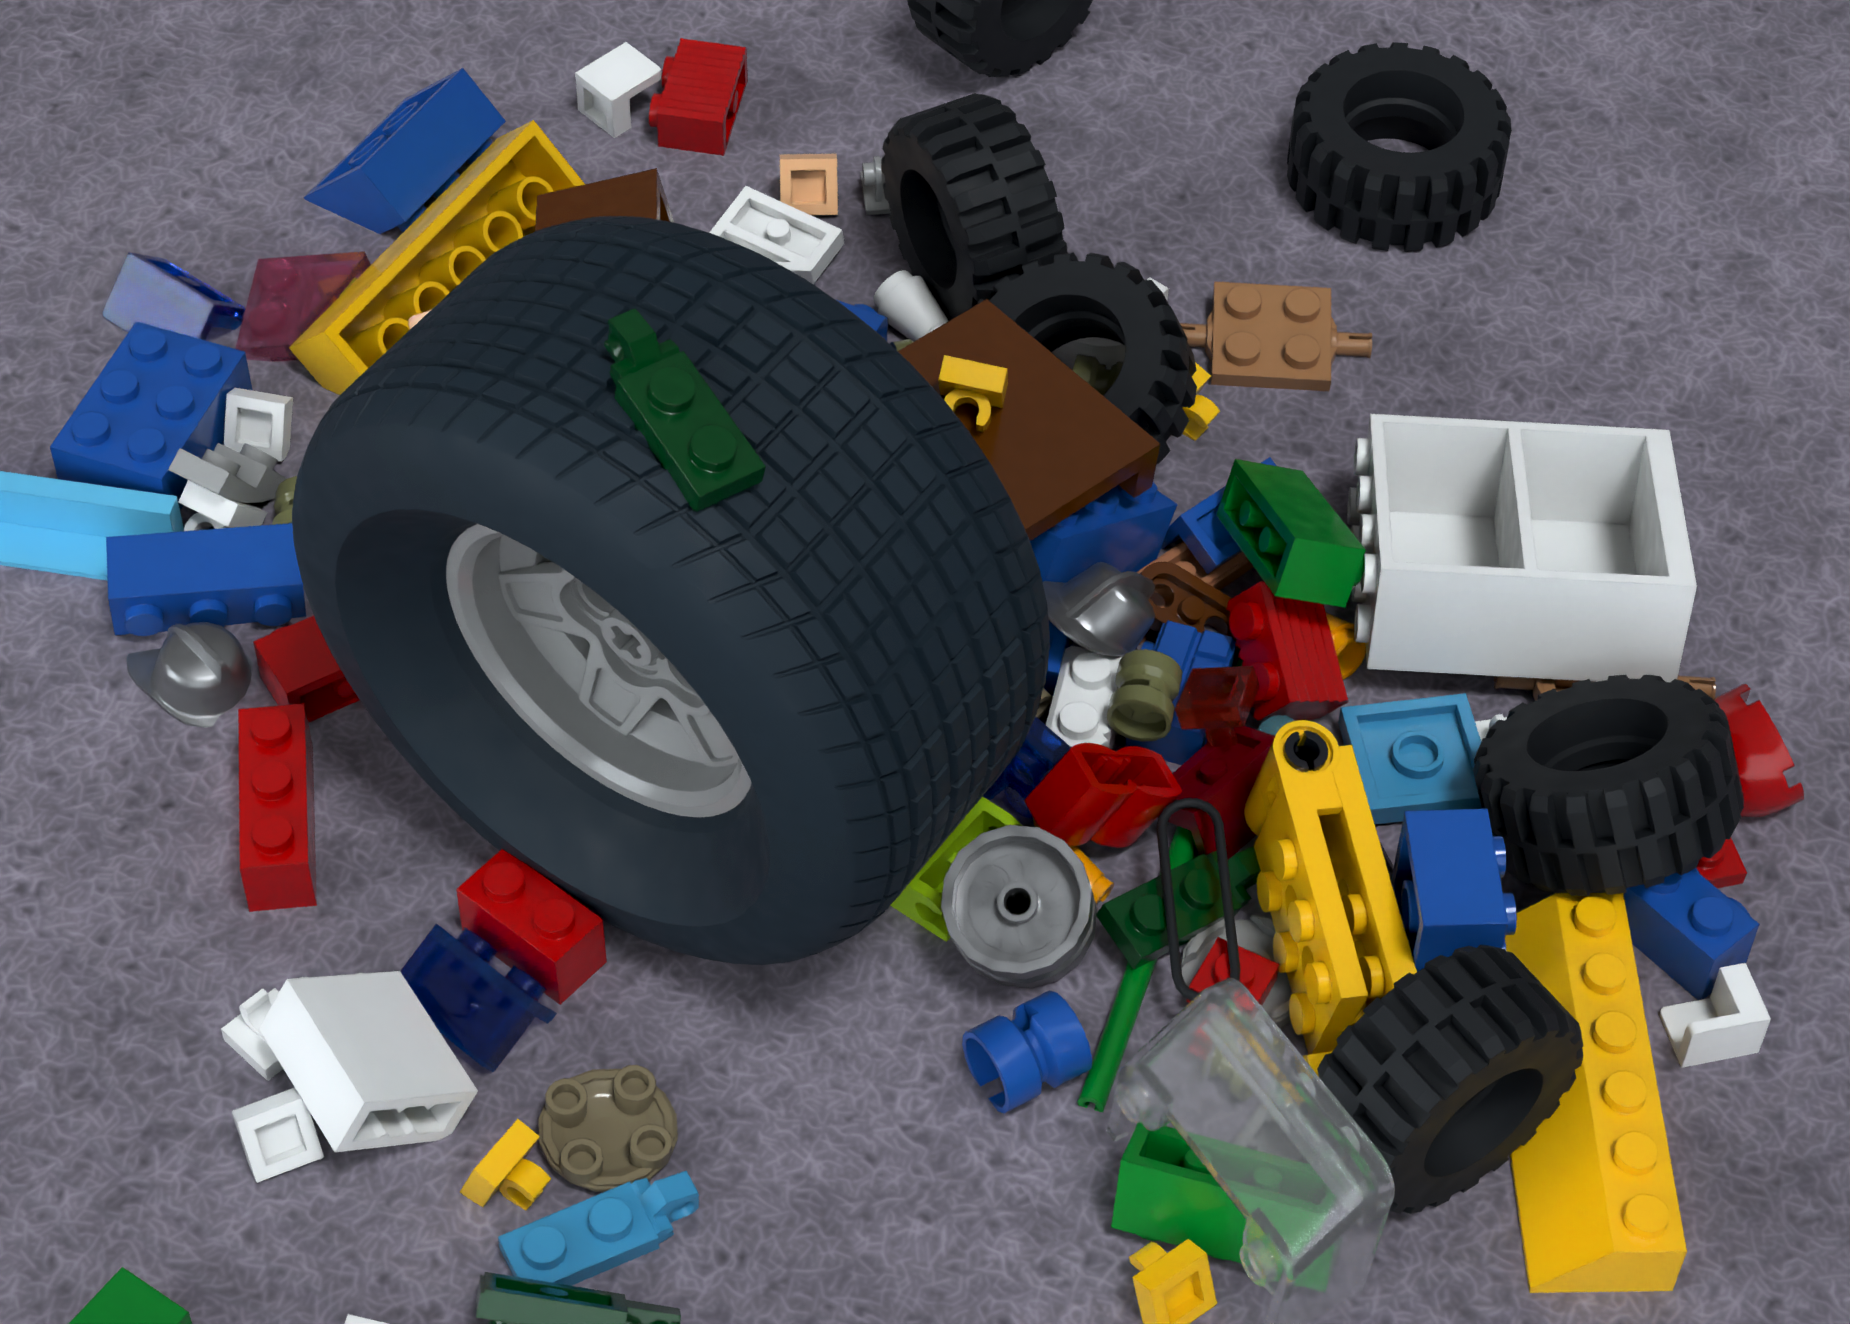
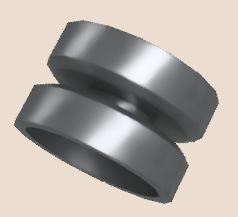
[941,825,1098,988]

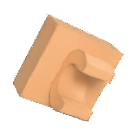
[779,154,838,215]

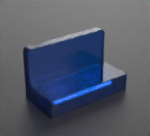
[103,252,249,341]

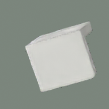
[575,42,661,138]
[1659,963,1771,1068]

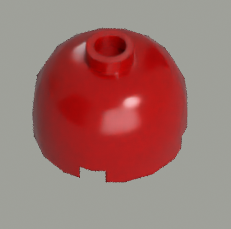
[1713,684,1804,817]

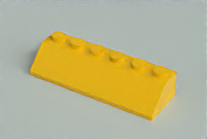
[289,120,585,395]
[1505,893,1687,1293]

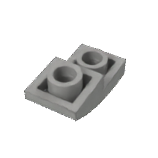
[168,443,286,503]

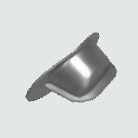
[1043,562,1155,656]
[126,622,253,728]

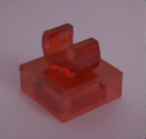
[1175,666,1260,747]

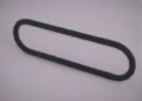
[1157,798,1241,1004]

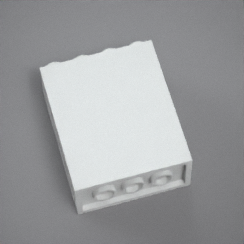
[1347,414,1697,683]

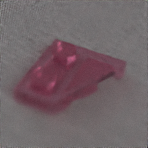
[236,251,371,362]

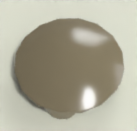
[539,1065,678,1192]

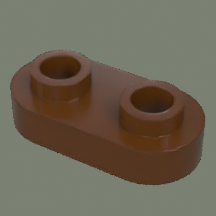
[1140,562,1240,652]

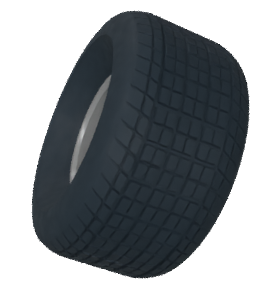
[292,216,1050,965]

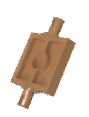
[1180,281,1372,391]

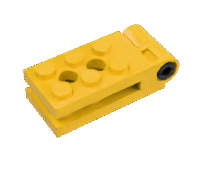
[1244,720,1417,1055]

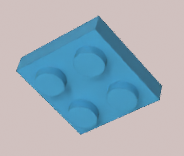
[1338,693,1482,825]

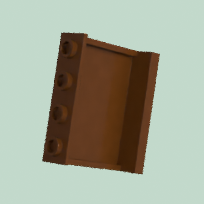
[898,299,1160,541]

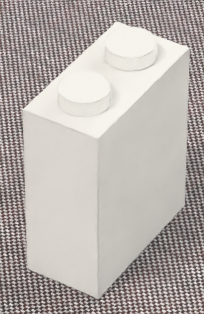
[259,971,478,1152]

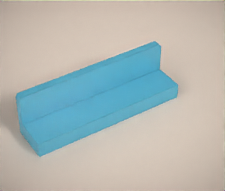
[0,471,184,581]

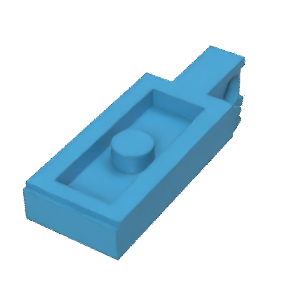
[498,1171,699,1286]

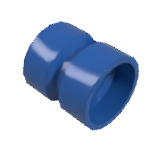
[962,990,1092,1114]

